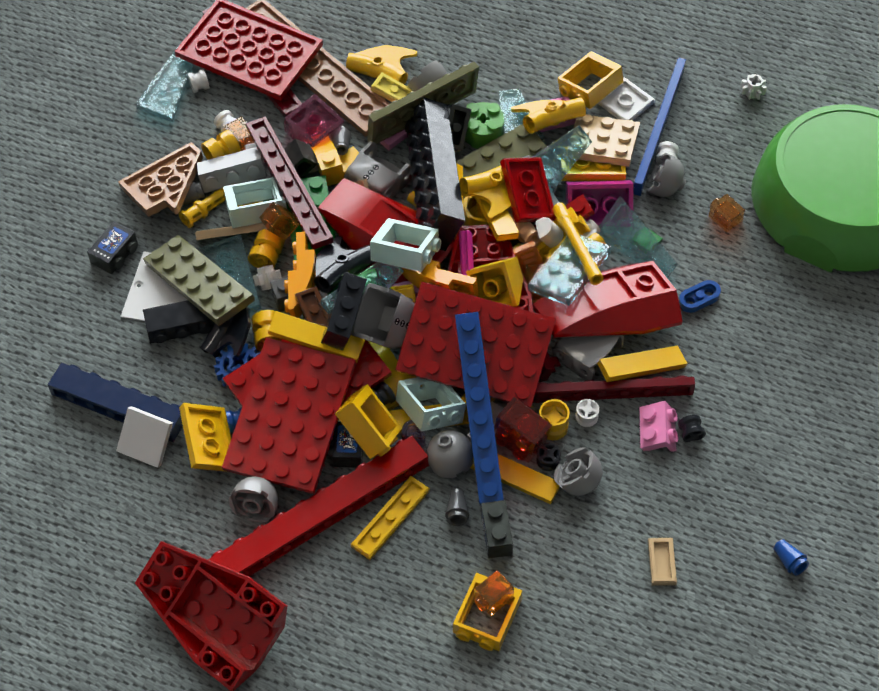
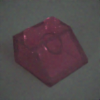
[284,94,344,147]

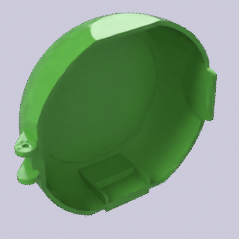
[751,104,879,273]

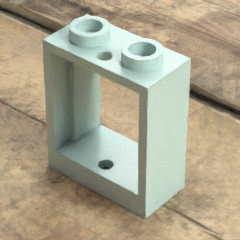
[223,177,287,228]
[370,218,441,272]
[396,377,466,432]

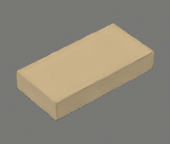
[648,538,677,586]

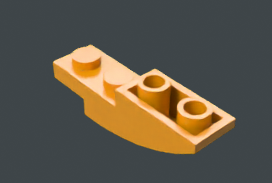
[284,232,316,318]
[399,260,479,297]

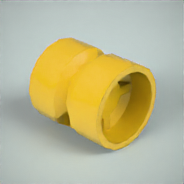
[201,130,241,160]
[248,229,285,268]
[251,310,282,351]
[538,399,570,441]

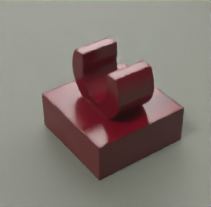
[538,352,561,383]

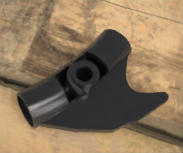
[314,236,376,293]
[200,306,251,358]

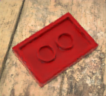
[500,157,556,223]

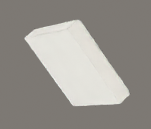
[597,77,655,121]
[116,406,173,468]

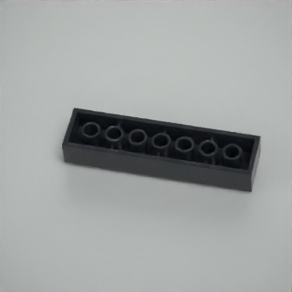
[405,97,465,251]

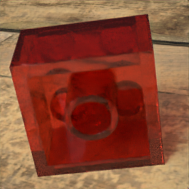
[494,397,552,463]

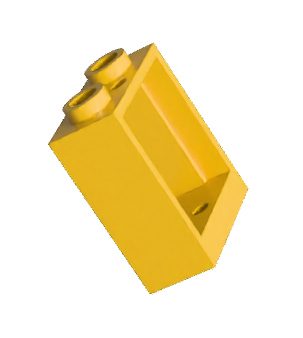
[558,51,624,109]
[335,384,402,459]
[453,573,523,651]

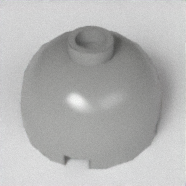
[408,60,447,91]
[646,153,686,197]
[426,430,474,478]
[554,447,603,496]
[229,476,279,524]

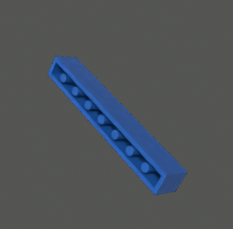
[455,312,504,506]

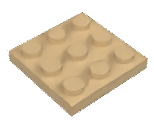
[566,114,640,167]

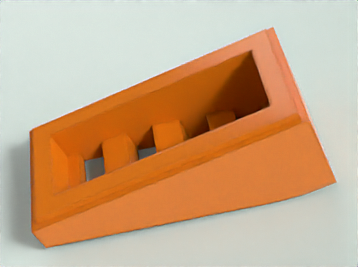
[513,241,546,277]

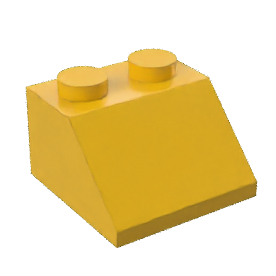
[466,256,523,307]

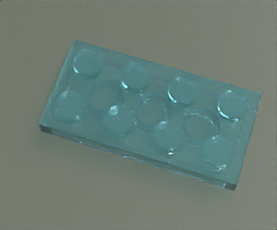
[528,234,611,306]

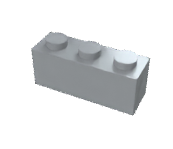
[197,147,267,193]

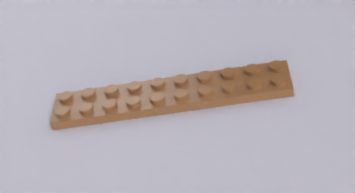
[246,0,390,137]

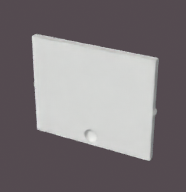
[121,252,187,321]

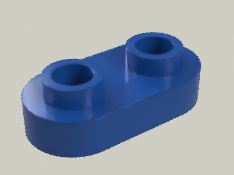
[679,280,721,313]

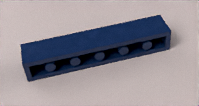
[47,362,183,442]

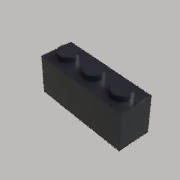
[321,272,367,350]
[143,300,214,344]

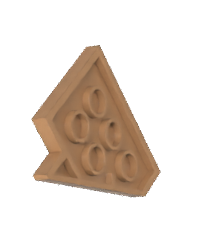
[118,142,203,217]

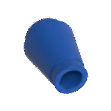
[773,539,809,576]

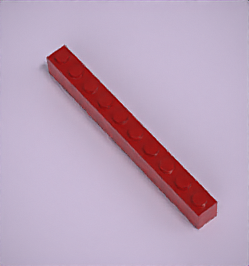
[208,436,429,576]

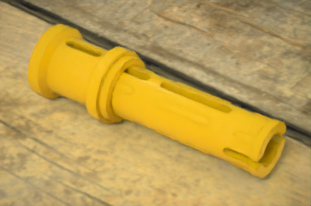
[178,188,225,228]

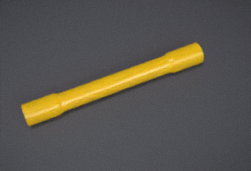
[552,203,603,285]

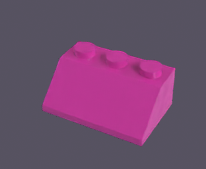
[566,180,633,228]

